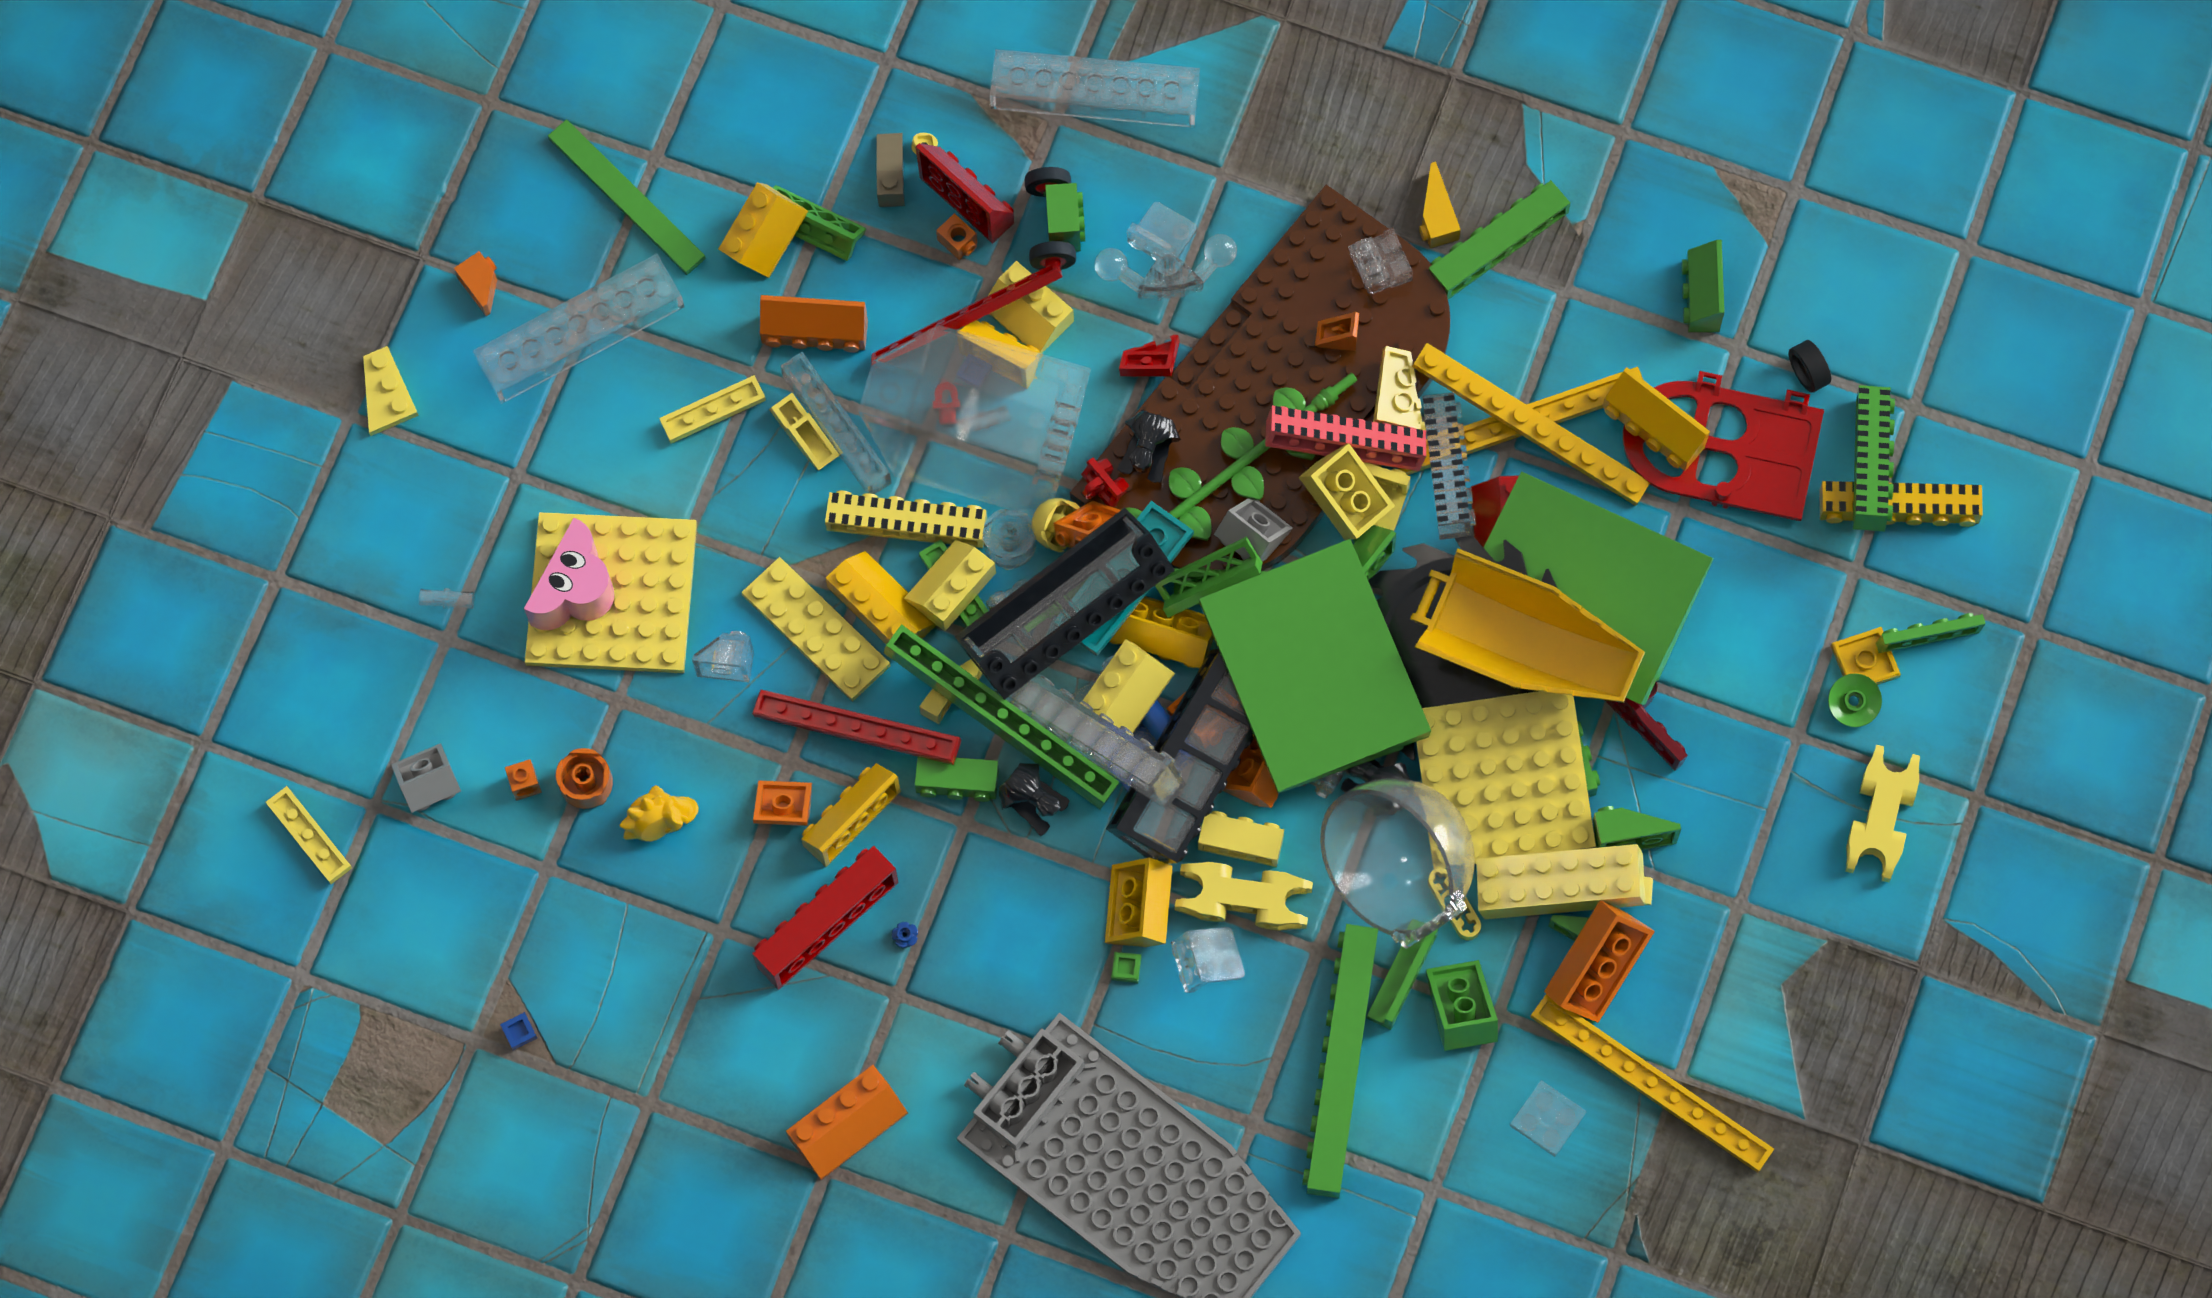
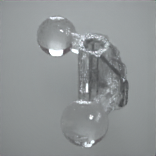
[1094,234,1237,300]

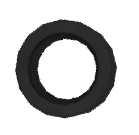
[1788,340,1832,392]

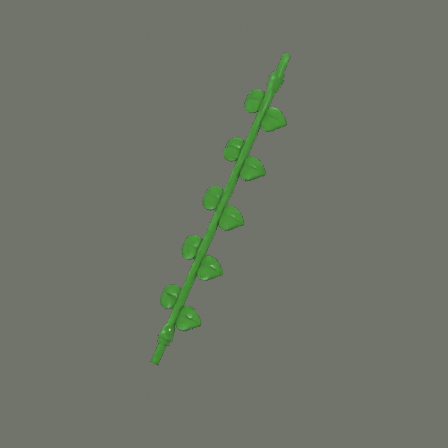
[1023,373,1357,634]

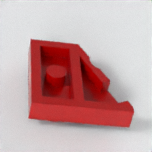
[1119,335,1180,377]

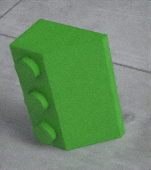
[1681,240,1725,332]
[1353,525,1396,580]

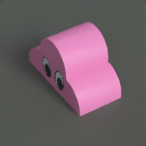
[524,518,614,630]

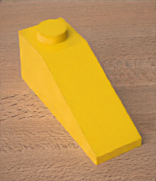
[1419,161,1461,248]

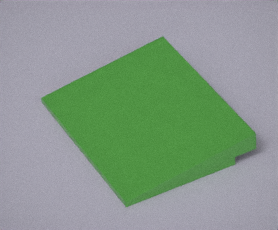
[1484,471,1714,705]
[1199,539,1431,794]

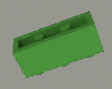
[915,757,999,802]

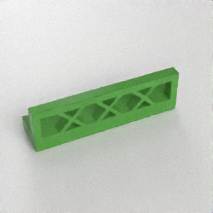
[773,185,866,261]
[1155,537,1262,618]
[1367,921,1439,1030]

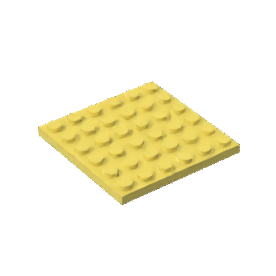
[525,512,697,673]
[1416,691,1596,869]

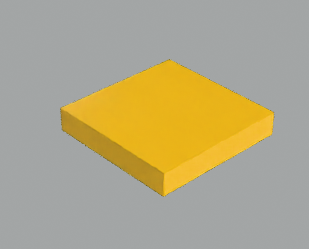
[1831,627,1901,685]

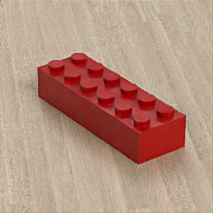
[752,846,899,990]

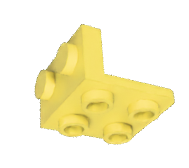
[1363,462,1411,531]

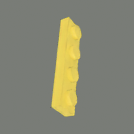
[659,375,766,444]
[266,786,352,884]

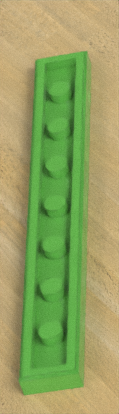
[548,119,706,275]

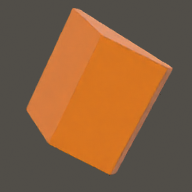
[753,780,812,826]

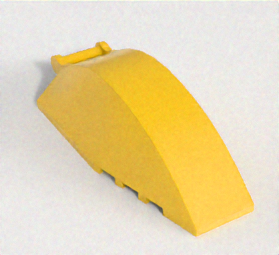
[1410,548,1645,703]

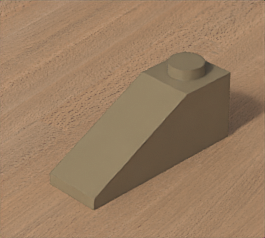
[877,133,905,207]

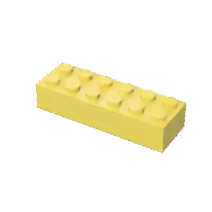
[1476,844,1645,919]

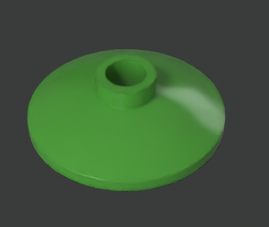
[1828,674,1882,727]

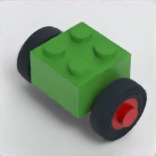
[1024,167,1086,270]

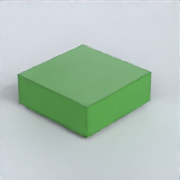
[1111,952,1141,983]

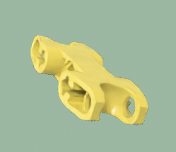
[1845,745,1920,883]
[1175,862,1313,931]

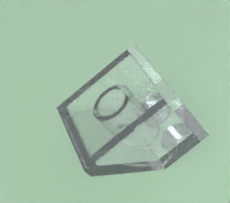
[692,631,754,683]

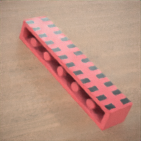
[1265,405,1426,471]

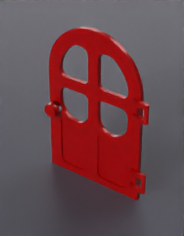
[1623,371,1824,521]

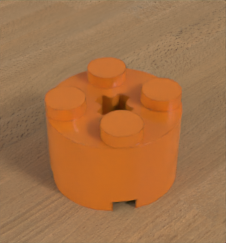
[556,748,613,809]

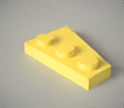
[363,346,419,436]
[1373,346,1426,430]

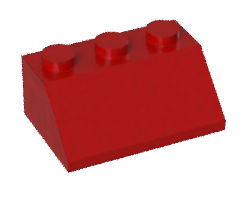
[1470,476,1519,548]

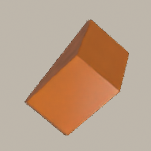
[1315,312,1359,351]

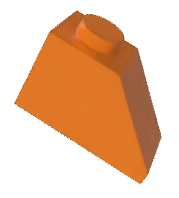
[454,251,497,316]

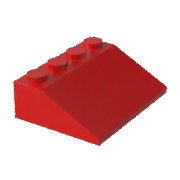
[916,143,1014,244]

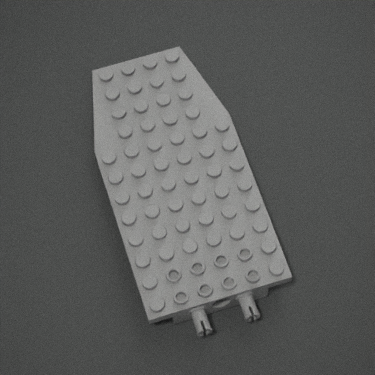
[957,1012,1301,1298]

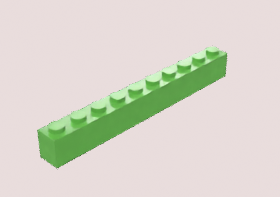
[883,624,1119,810]
[1302,924,1378,1199]

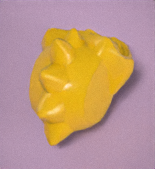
[619,785,699,842]

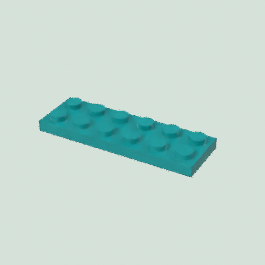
[1054,501,1194,656]

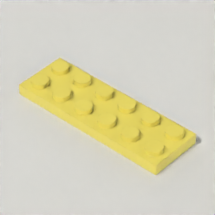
[742,557,891,702]

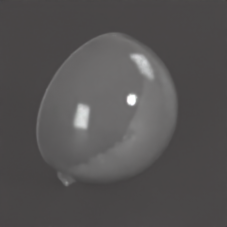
[1320,778,1475,949]

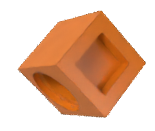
[936,213,977,260]
[505,759,542,801]

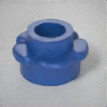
[892,922,918,948]

